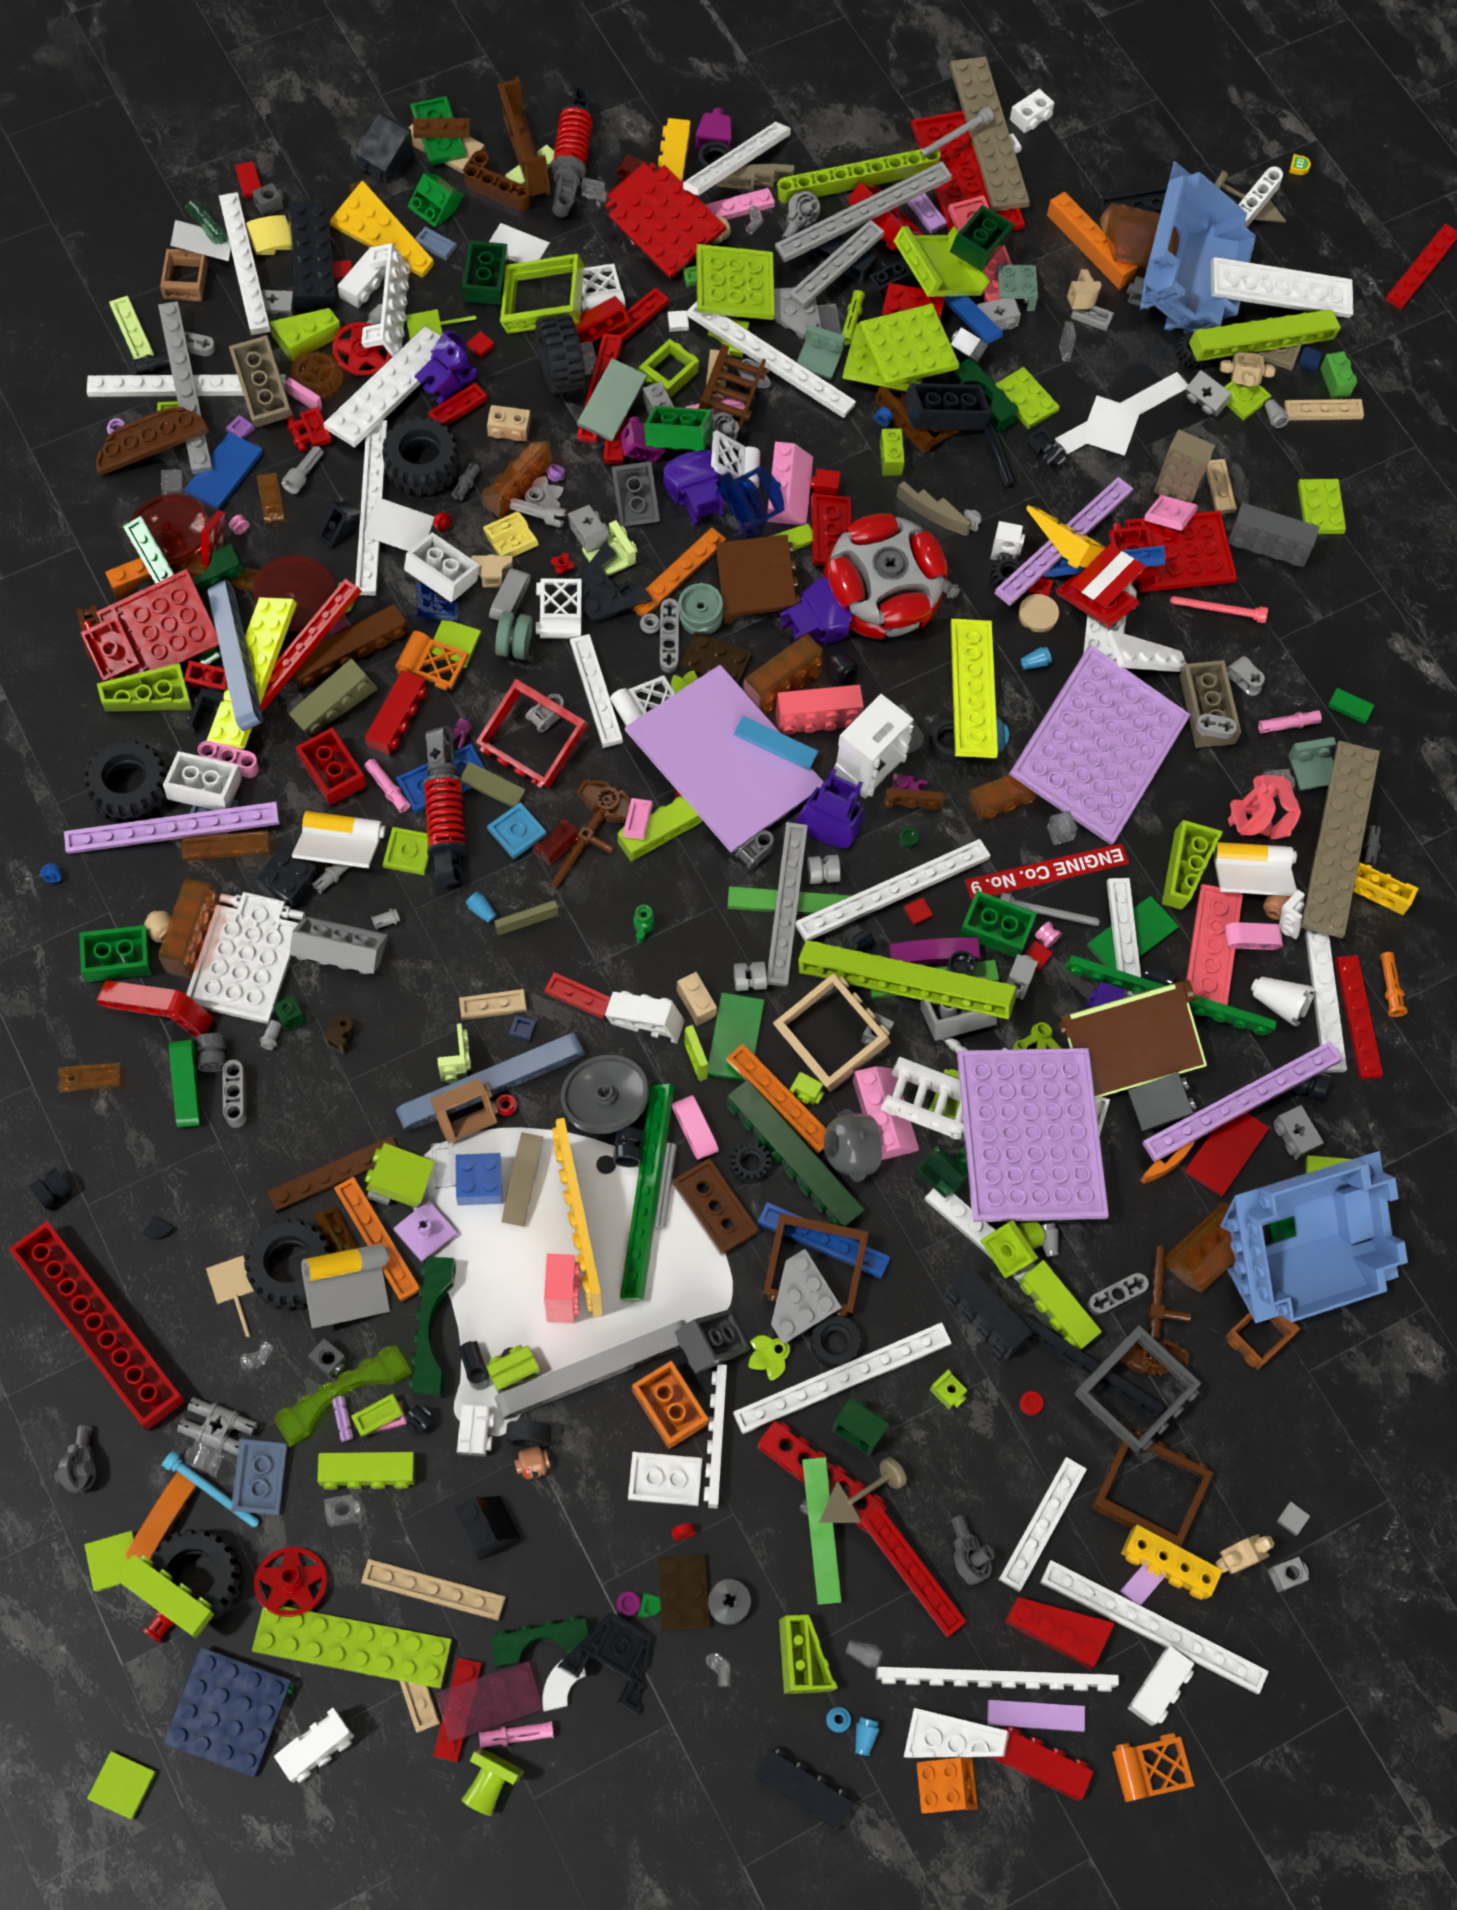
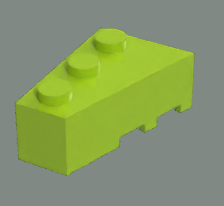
[269,308,341,363]
[779,1615,838,1694]

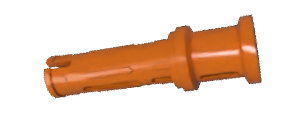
[1380,952,1408,1017]

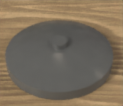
[561,1055,649,1134]

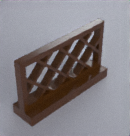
[874,386,960,454]

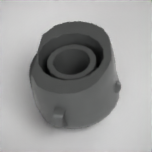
[824,1109,882,1182]

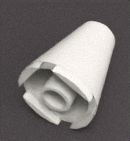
[1251,977,1315,1027]

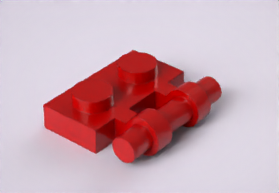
[287,407,332,453]

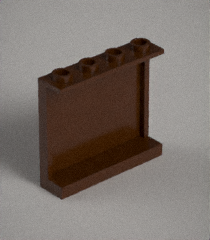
[716,535,800,623]

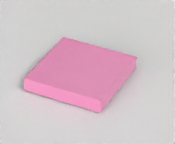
[1144,495,1197,531]

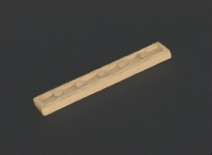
[361,1559,506,1621]

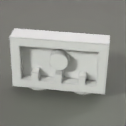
[1279,890,1305,939]

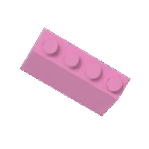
[767,442,813,525]
[853,1066,919,1160]

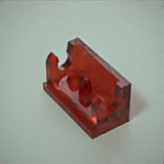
[532,818,578,865]

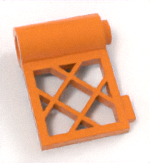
[395,631,469,691]
[1112,1733,1194,1802]

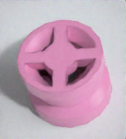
[1035,921,1062,948]

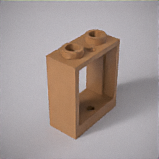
[160,249,208,301]
[430,1078,498,1144]

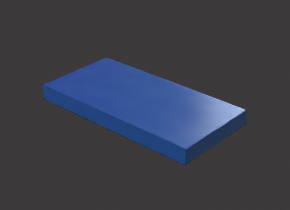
[184,432,263,510]
[396,744,486,814]

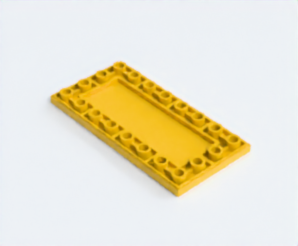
[552,1118,602,1318]

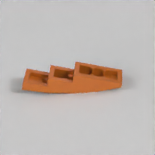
[126,1472,198,1560]

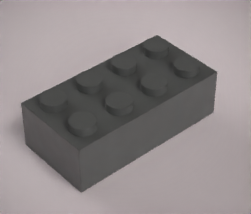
[1228,503,1320,567]

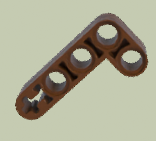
[463,150,530,211]

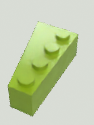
[97,663,192,712]
[1162,820,1223,910]

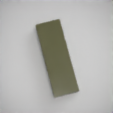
[460,762,525,808]
[494,900,558,936]

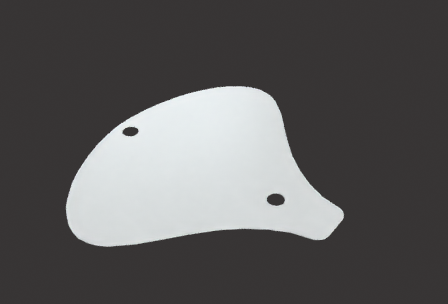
[413,1128,733,1436]

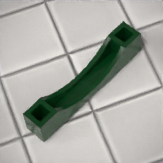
[409,1256,457,1399]

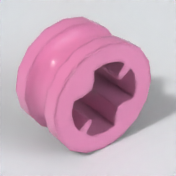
[229,515,250,535]

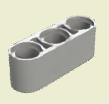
[489,568,531,621]
[223,1060,246,1128]

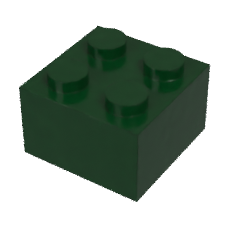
[832,1398,889,1456]

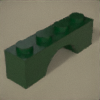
[950,358,1019,433]
[174,543,246,596]
[490,1615,588,1669]

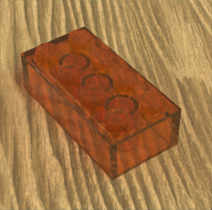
[743,633,823,713]
[158,878,218,978]

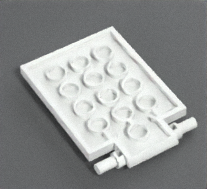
[186,892,305,1024]

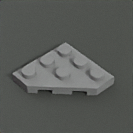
[774,287,821,339]
[771,1249,842,1344]

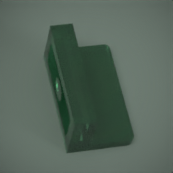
[914,1147,969,1198]

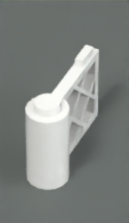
[581,264,625,312]
[711,430,760,492]
[536,579,582,639]
[610,675,675,726]

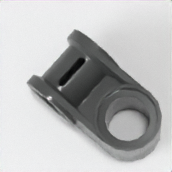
[735,830,774,870]

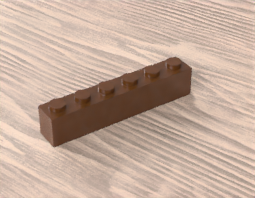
[292,604,408,689]

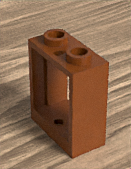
[1225,1313,1300,1370]

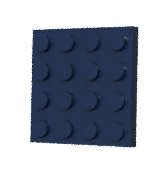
[163,1647,293,1777]

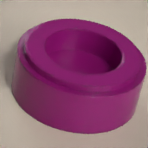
[617,1591,640,1617]

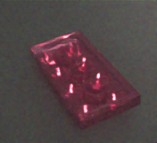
[435,1661,543,1742]

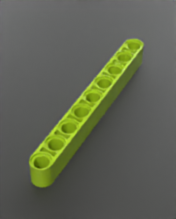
[778,149,940,203]

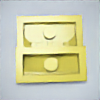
[245,215,291,255]
[483,511,538,557]

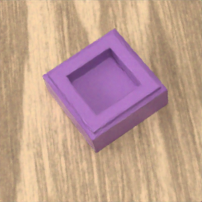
[226,415,255,440]

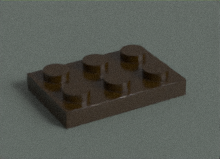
[680,632,752,685]
[657,1554,710,1631]

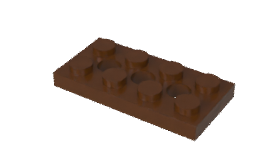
[672,1158,759,1256]

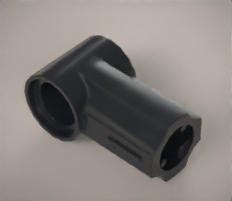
[458,1341,489,1390]

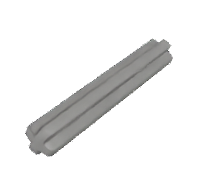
[654,1143,677,1229]

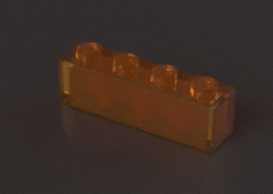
[968,775,1039,820]

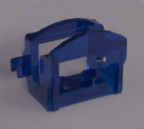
[715,465,784,539]

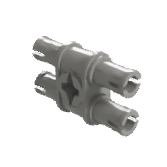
[177,1397,258,1455]

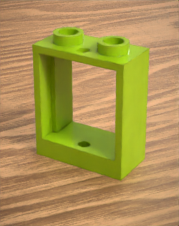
[639,339,699,398]

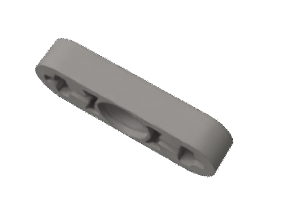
[1088,1273,1148,1316]

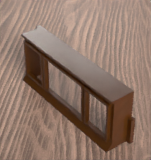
[497,77,551,196]

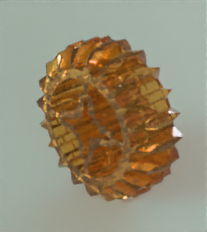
[290,350,343,399]

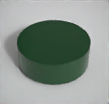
[898,826,919,849]

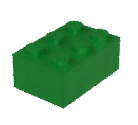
[644,406,714,451]
[959,890,1037,958]
[79,925,152,982]

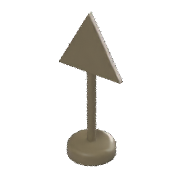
[1215,170,1286,222]
[819,1457,907,1523]

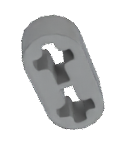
[184,332,215,356]
[1196,714,1237,739]

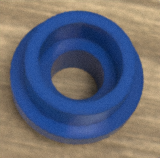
[40,863,62,883]

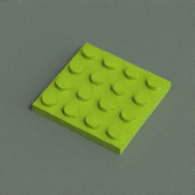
[696,244,775,320]
[859,304,959,388]
[843,324,922,391]

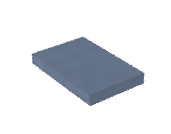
[231,1439,287,1515]

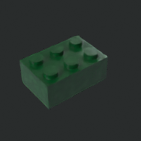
[950,205,1014,271]
[462,240,509,305]

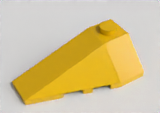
[1026,505,1106,568]

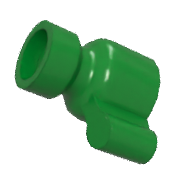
[633,905,654,944]

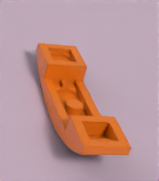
[1140,1140,1196,1183]

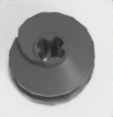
[708,1579,751,1625]

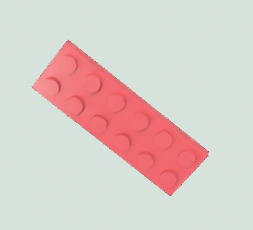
[948,195,1012,302]
[1186,884,1243,1005]

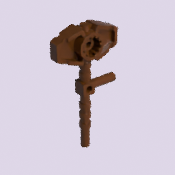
[550,779,631,889]
[1119,1246,1191,1377]

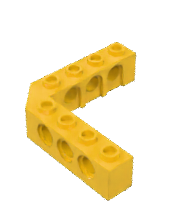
[1315,851,1419,915]

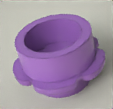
[546,464,565,482]

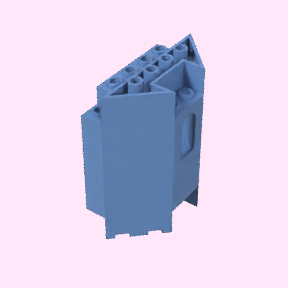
[1140,161,1256,334]
[1220,1151,1408,1323]

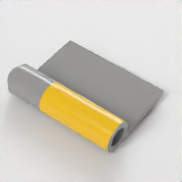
[301,1244,390,1328]

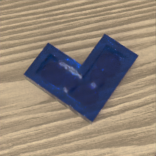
[416,583,459,622]

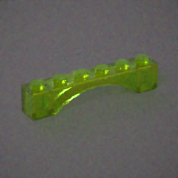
[273,1345,411,1447]

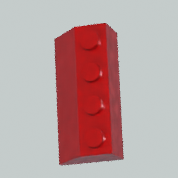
[847,182,924,252]

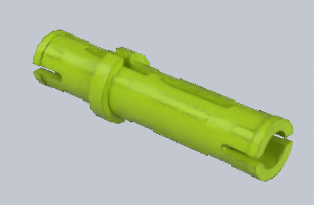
[842,290,865,345]

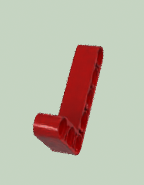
[96,981,214,1037]

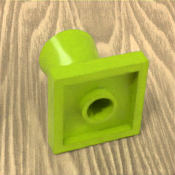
[980,1220,1045,1278]
[461,1748,524,1816]

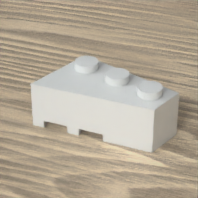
[605,991,685,1044]
[274,1708,355,1783]

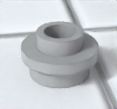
[640,614,660,634]

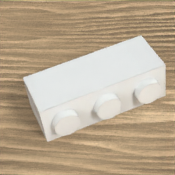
[338,246,386,308]
[1127,1646,1195,1726]

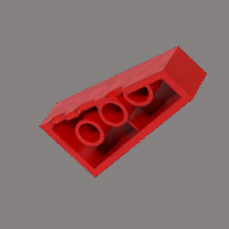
[1004,1597,1115,1670]

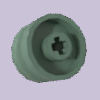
[678,583,724,635]
[495,611,533,660]

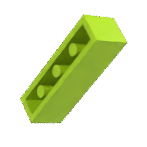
[618,796,702,861]
[1018,1260,1102,1350]
[317,1452,415,1490]
[115,1554,214,1639]

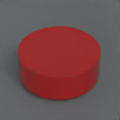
[1019,1391,1044,1416]
[671,1523,696,1541]

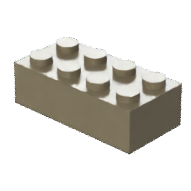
[229,335,293,428]
[1154,430,1216,503]
[1180,660,1241,748]

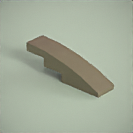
[717,164,794,191]
[897,481,971,536]
[501,1132,543,1227]

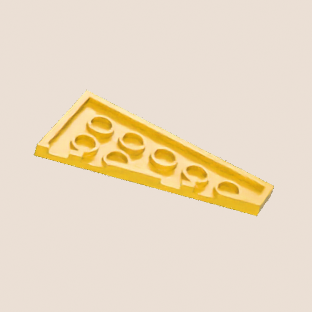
[329,180,434,278]

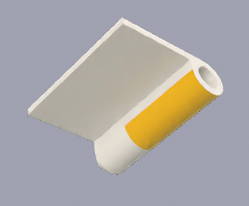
[292,811,386,868]
[1214,842,1297,896]

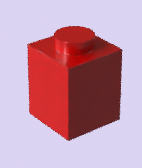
[810,469,840,496]

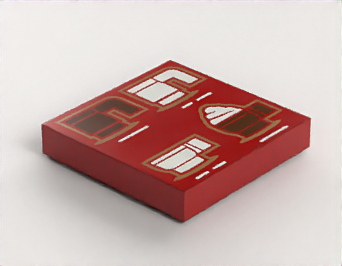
[201,510,225,566]

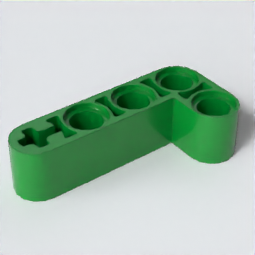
[169,1039,201,1128]

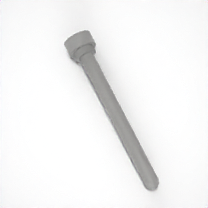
[922,107,994,156]
[1000,893,1100,926]

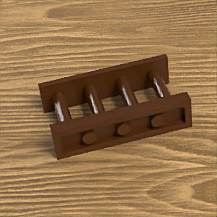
[698,344,768,429]

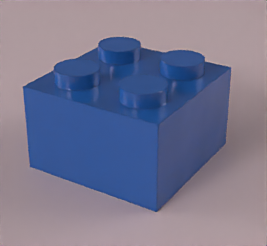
[455,1153,503,1206]

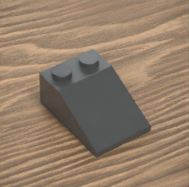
[611,461,660,527]
[674,1309,751,1373]

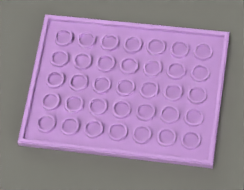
[1009,644,1191,845]
[625,665,823,853]
[957,1048,1109,1222]

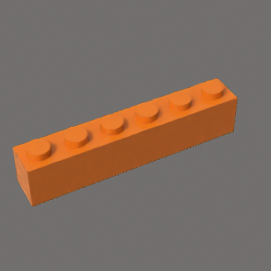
[1047,192,1138,290]

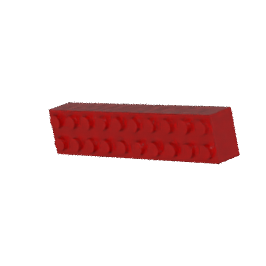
[9,1221,185,1431]

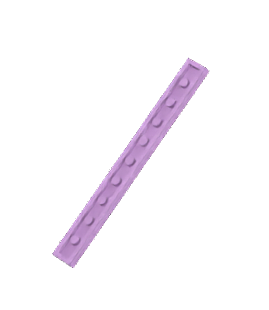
[994,477,1133,606]
[64,802,280,854]
[1142,1041,1342,1162]

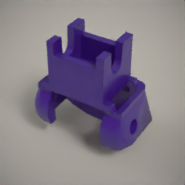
[414,330,479,404]
[663,450,725,526]
[780,577,852,652]
[795,768,864,848]

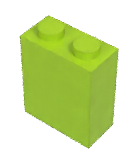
[365,1143,435,1208]

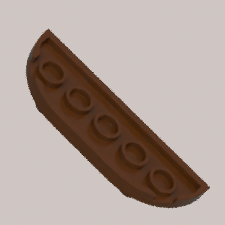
[96,407,210,476]

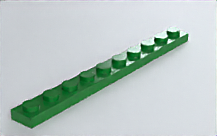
[1064,955,1277,1036]
[620,1084,674,1301]

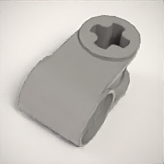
[1226,656,1265,696]
[525,694,564,733]

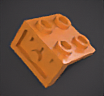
[917,1757,978,1814]

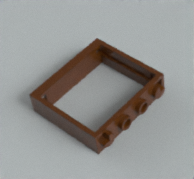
[763,1213,869,1317]
[1091,1429,1213,1548]

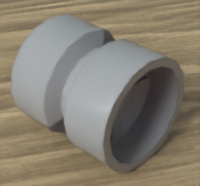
[807,855,840,884]
[734,961,767,991]

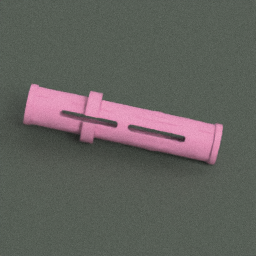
[1258,710,1322,734]
[364,759,411,813]
[479,1721,554,1748]

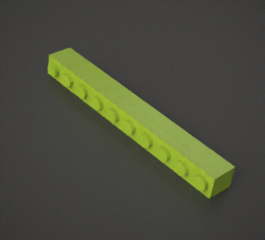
[799,940,1016,1019]

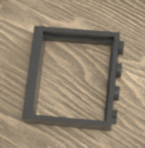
[1074,1325,1201,1453]

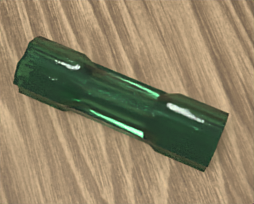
[185,199,228,244]

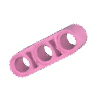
[198,741,259,778]
[1225,922,1283,950]
[672,1095,718,1160]

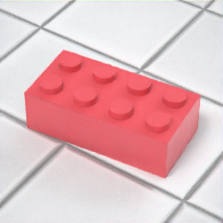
[775,685,864,735]
[544,1253,581,1323]

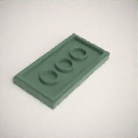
[577,359,647,442]

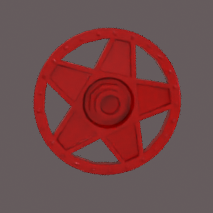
[333,322,391,376]
[254,1547,327,1617]

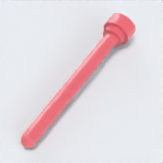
[1170,596,1268,624]

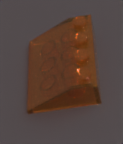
[1100,203,1178,268]

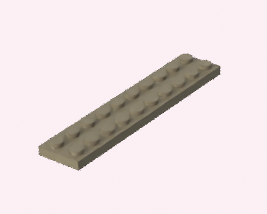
[949,56,1030,212]
[1301,741,1380,938]

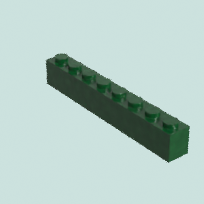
[727,1080,865,1228]

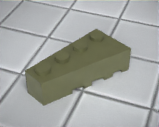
[289,658,378,737]

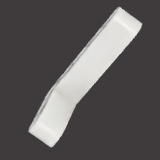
[1239,167,1283,228]

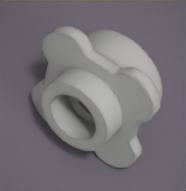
[964,509,982,532]

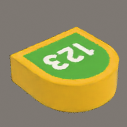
[1289,154,1311,175]

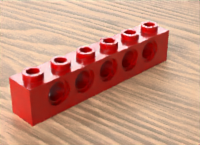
[757,1421,887,1534]

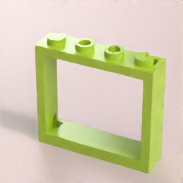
[500,254,585,333]

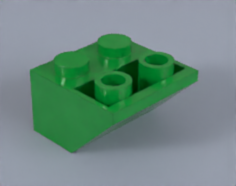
[407,173,463,227]

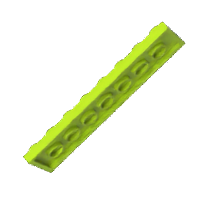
[252,1606,452,1689]

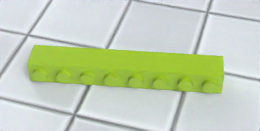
[1189,309,1341,361]

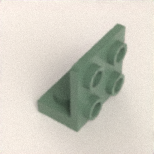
[997,265,1038,311]
[796,324,845,379]
[1288,737,1336,791]

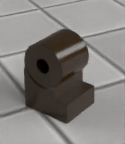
[324,1015,354,1054]

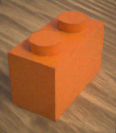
[105,558,153,601]

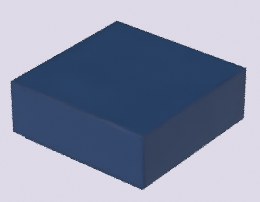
[1298,347,1323,371]
[509,1015,537,1043]

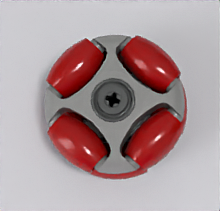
[823,513,948,640]

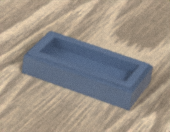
[415,227,457,261]

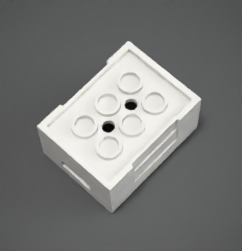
[834,694,914,799]

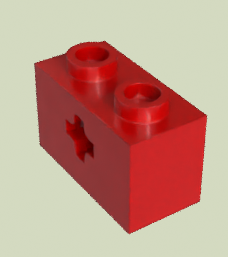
[184,660,228,693]

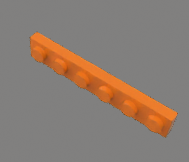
[633,528,727,617]
[726,1044,826,1154]
[334,1177,420,1302]

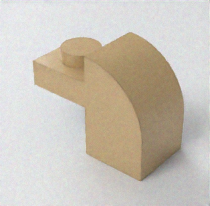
[1067,269,1101,309]

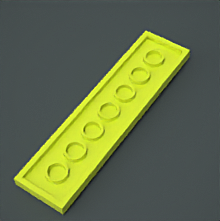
[207,598,297,749]
[950,619,998,758]

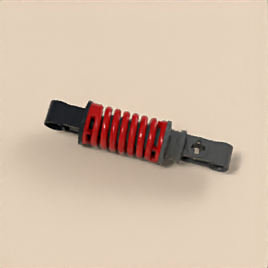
[551,87,594,217]
[423,725,468,887]

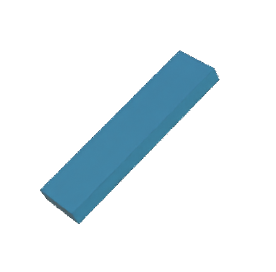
[734,716,818,770]

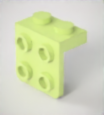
[582,520,637,576]
[438,1023,471,1083]

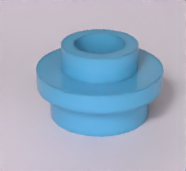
[826,1707,851,1733]

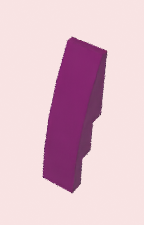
[890,938,981,966]

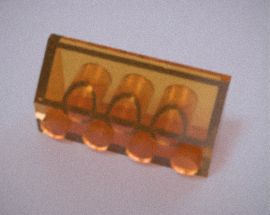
[481,441,551,518]
[1164,1202,1235,1293]

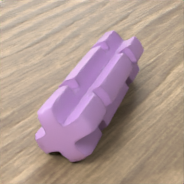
[332,1396,353,1442]

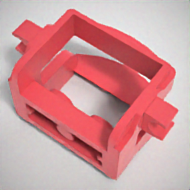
[1228,775,1301,839]

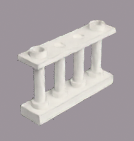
[880,1057,965,1141]

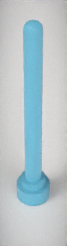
[161,1450,259,1527]

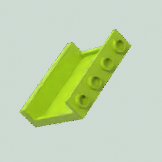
[894,226,990,297]

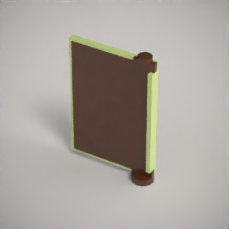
[1058,980,1207,1098]

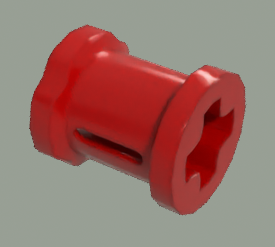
[142,1610,175,1643]

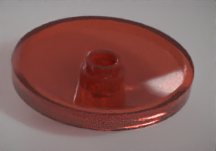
[128,494,209,565]
[253,555,336,631]

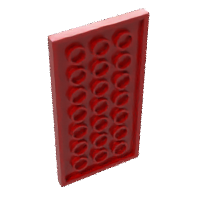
[911,111,1025,232]

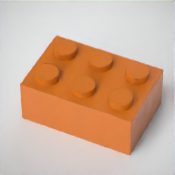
[632,1361,709,1449]

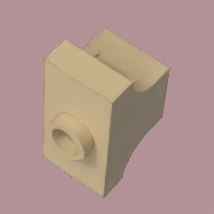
[472,554,513,587]

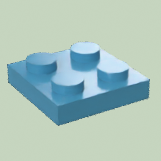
[487,802,547,859]

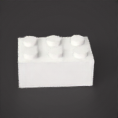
[404,533,480,602]
[163,751,242,810]

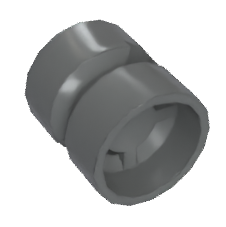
[196,1033,226,1072]

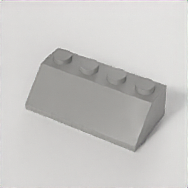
[289,916,388,974]

